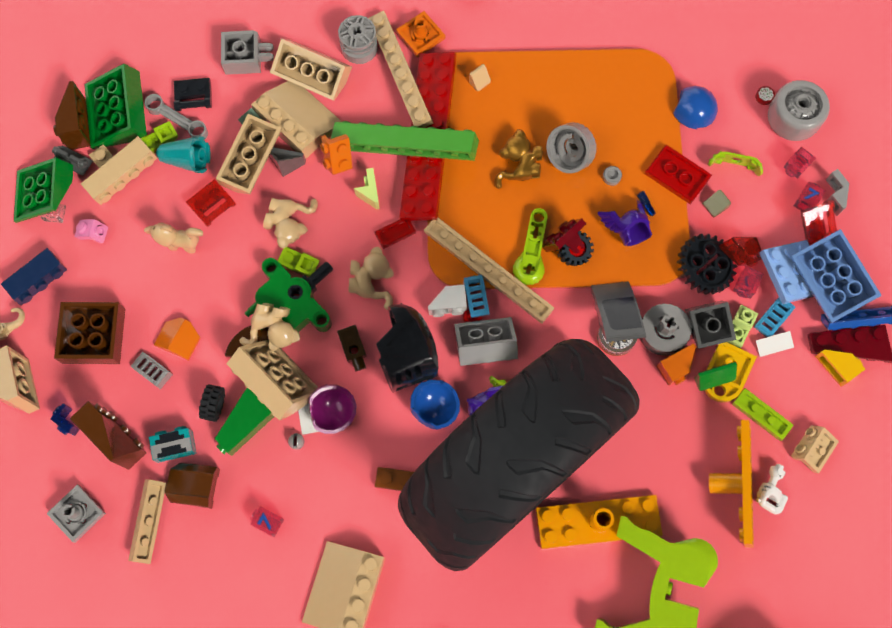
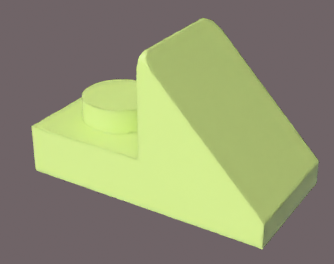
[354,168,380,209]

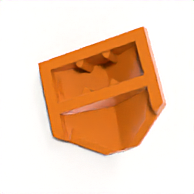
[154,318,200,361]

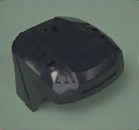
[376,303,439,393]

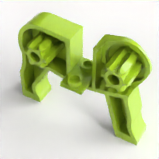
[595,516,718,628]

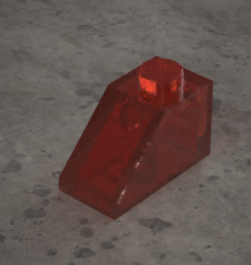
[719,237,762,268]

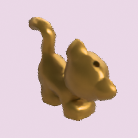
[494,129,543,189]

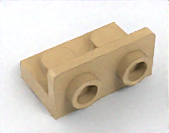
[791,425,839,473]

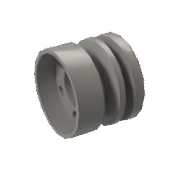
[338,15,378,64]

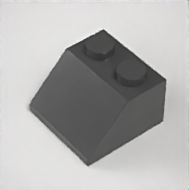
[685,300,737,349]

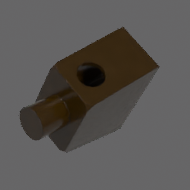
[337,324,367,372]

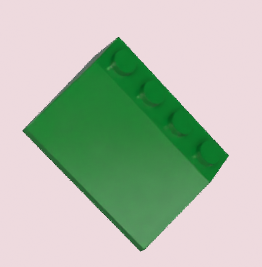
[85,64,147,149]

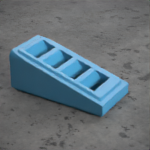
[463,275,490,318]
[754,297,796,337]

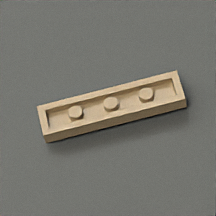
[128,479,167,564]

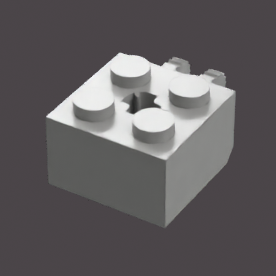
[221,30,274,75]

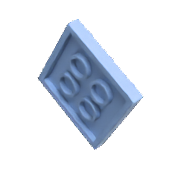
[759,240,814,305]

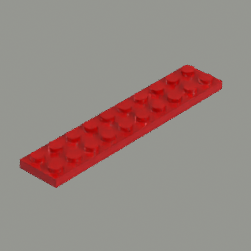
[399,52,456,220]

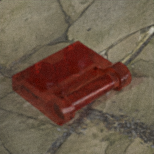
[186,179,236,228]
[800,200,838,245]

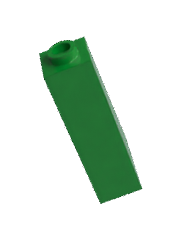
[215,388,274,456]

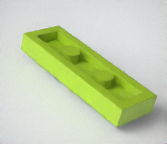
[732,388,794,441]

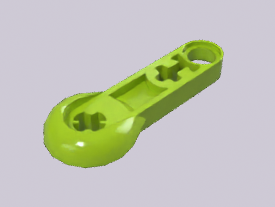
[513,208,547,285]

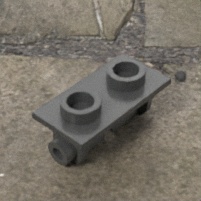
[52,145,93,176]

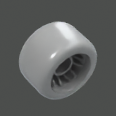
[768,80,830,141]

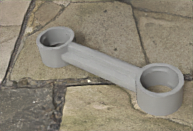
[144,94,208,140]

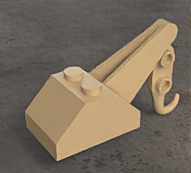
[0,307,40,414]

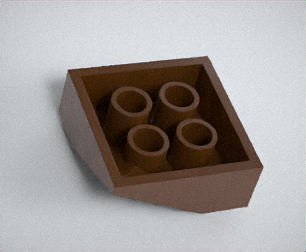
[54,302,126,364]
[70,401,146,470]

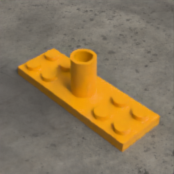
[709,420,754,548]
[536,495,663,549]

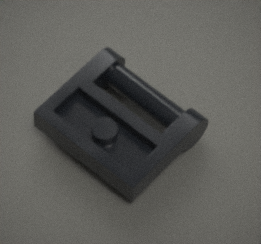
[174,78,212,111]

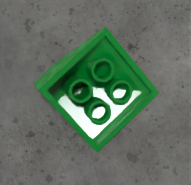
[14,157,73,223]

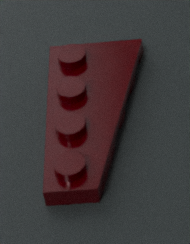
[807,325,892,363]

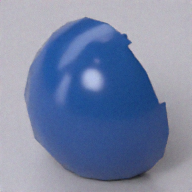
[674,86,718,129]
[410,380,460,430]

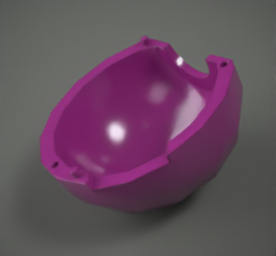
[308,384,357,434]

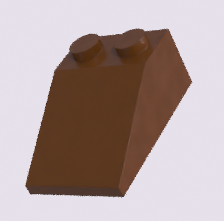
[53,81,91,150]

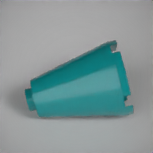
[156,136,211,173]

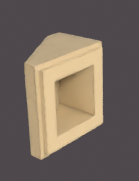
[469,64,491,91]

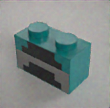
[149,426,197,463]

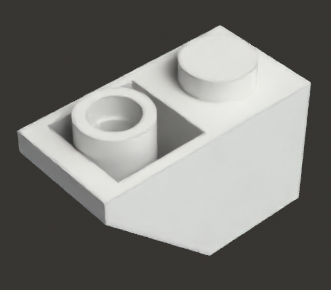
[428,285,467,317]

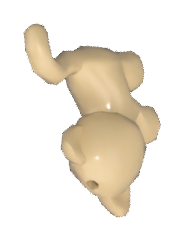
[263,198,318,249]
[144,223,203,254]
[348,247,394,310]
[239,303,300,351]

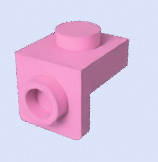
[74,219,108,243]

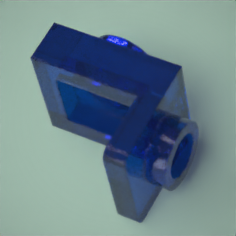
[50,403,80,436]

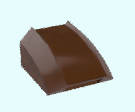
[165,463,220,509]

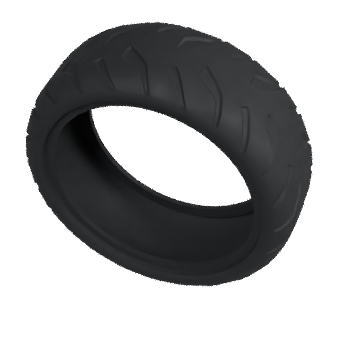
[398,339,640,571]

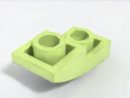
[728,305,759,348]

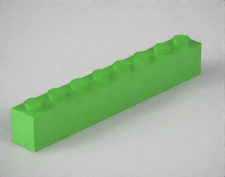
[331,121,479,161]

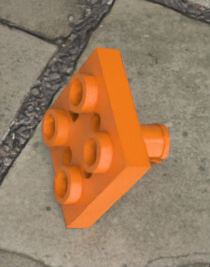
[396,11,445,58]

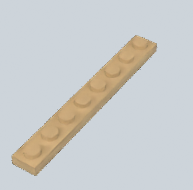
[368,10,433,128]
[424,218,554,324]

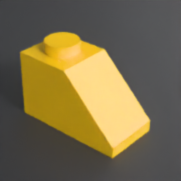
[815,350,865,387]

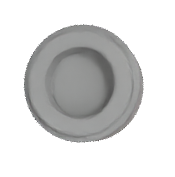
[603,166,622,186]

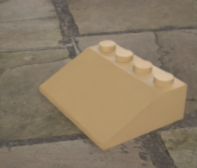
[251,81,342,159]
[226,339,318,420]
[302,541,385,628]

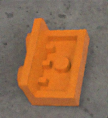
[320,134,353,175]

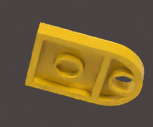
[704,342,757,402]

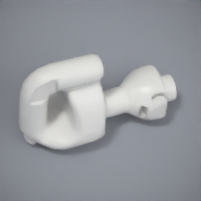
[756,464,788,515]

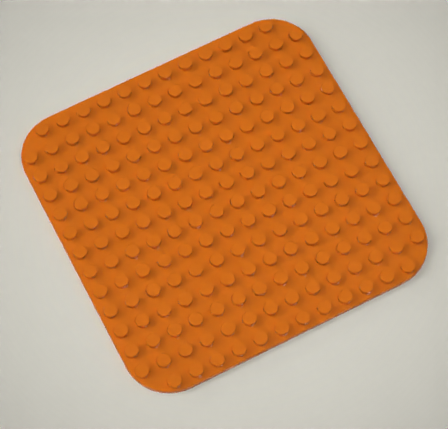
[427,49,690,289]

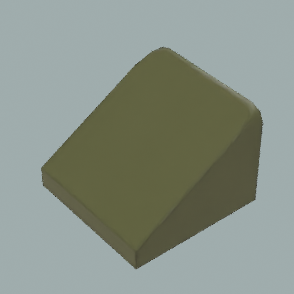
[702,190,731,218]

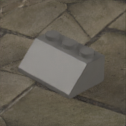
[454,317,518,366]

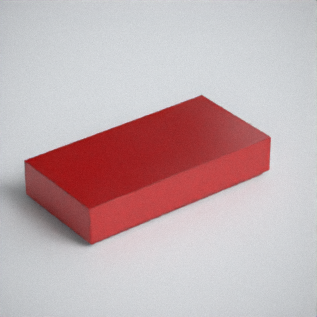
[374,219,416,249]

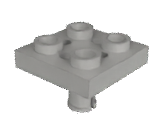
[47,484,106,543]

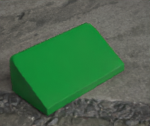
[694,362,737,391]

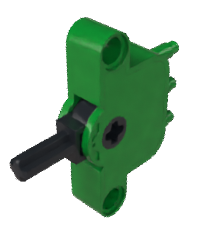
[244,258,333,333]

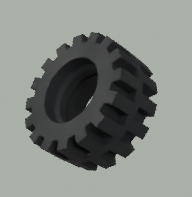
[199,384,225,422]

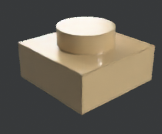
[89,144,113,168]

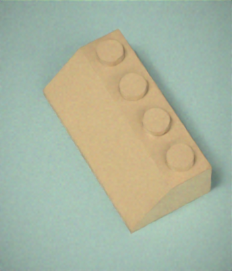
[270,39,352,100]
[216,114,282,194]

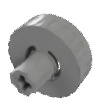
[546,122,596,173]
[640,304,692,356]

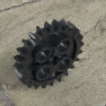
[677,234,738,295]

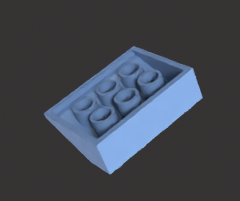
[790,229,882,324]

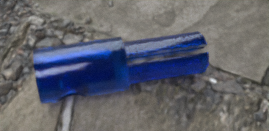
[637,191,656,216]

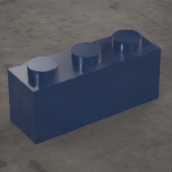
[1,248,67,306]

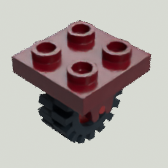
[542,218,594,266]

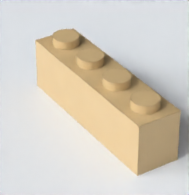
[81,136,157,205]

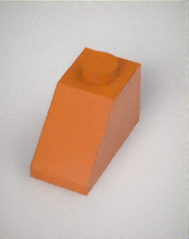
[657,343,696,386]

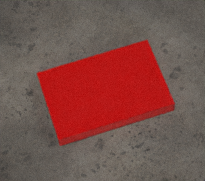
[644,145,712,205]

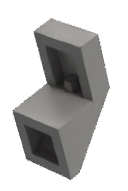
[825,169,849,216]

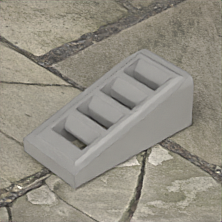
[130,352,173,390]

